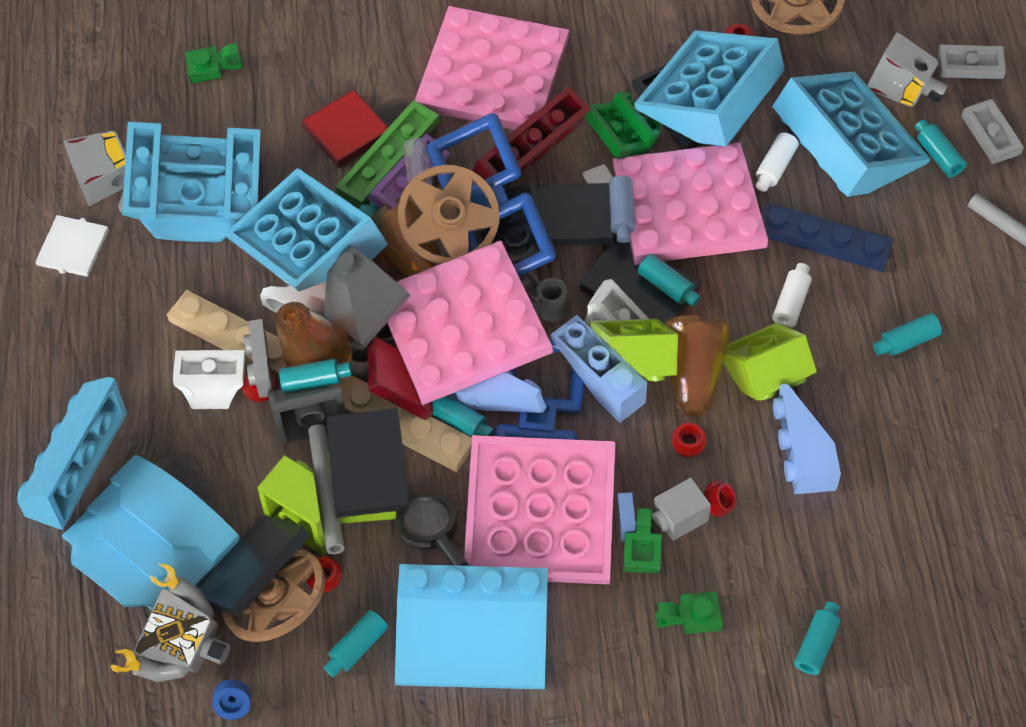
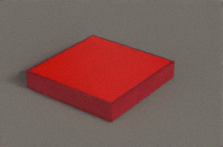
[301,89,389,168]
[368,336,433,420]

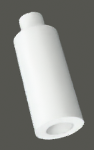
[755,132,799,192]
[772,263,812,328]

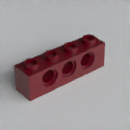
[472,86,591,189]

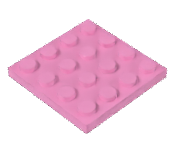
[415,6,569,130]
[613,142,768,265]
[387,241,553,405]
[464,435,615,585]

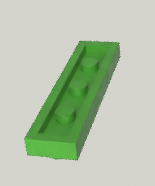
[336,100,440,207]

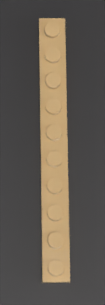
[167,290,472,473]

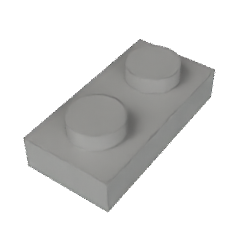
[938,45,1006,79]
[961,99,1024,165]
[244,319,273,398]

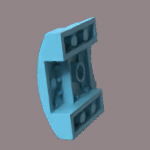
[122,122,260,242]
[62,455,240,610]

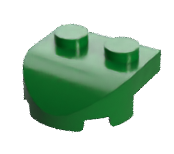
[586,92,663,159]

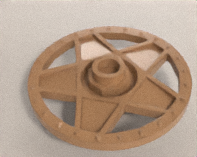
[751,0,845,35]
[397,165,500,265]
[222,548,325,642]

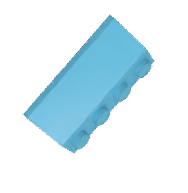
[17,377,127,530]

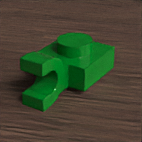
[185,43,243,84]
[623,508,662,574]
[655,591,723,635]

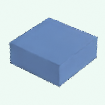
[616,492,636,542]

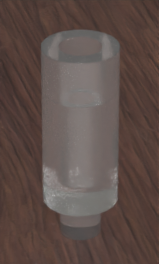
[403,138,433,186]

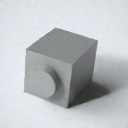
[652,478,711,541]

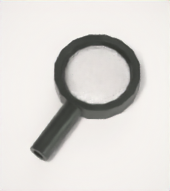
[396,493,469,566]

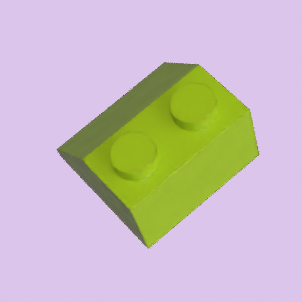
[590,319,678,381]
[716,323,817,400]
[257,455,327,556]

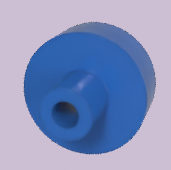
[212,679,251,720]

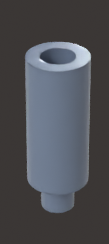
[609,176,635,243]

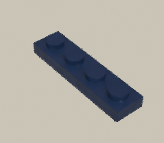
[761,202,894,272]

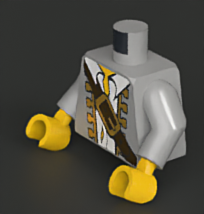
[111,563,230,682]

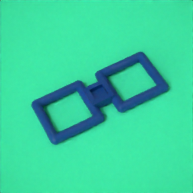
[427,113,556,277]
[493,338,584,440]

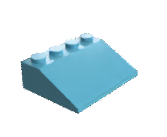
[634,30,785,146]
[772,71,931,197]
[225,168,388,292]
[395,564,548,690]

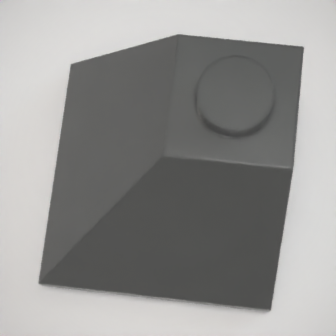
[323,245,410,348]
[267,386,346,445]

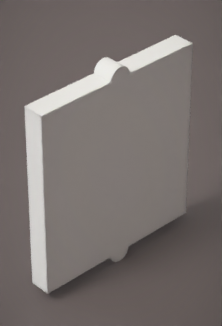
[35,215,109,277]

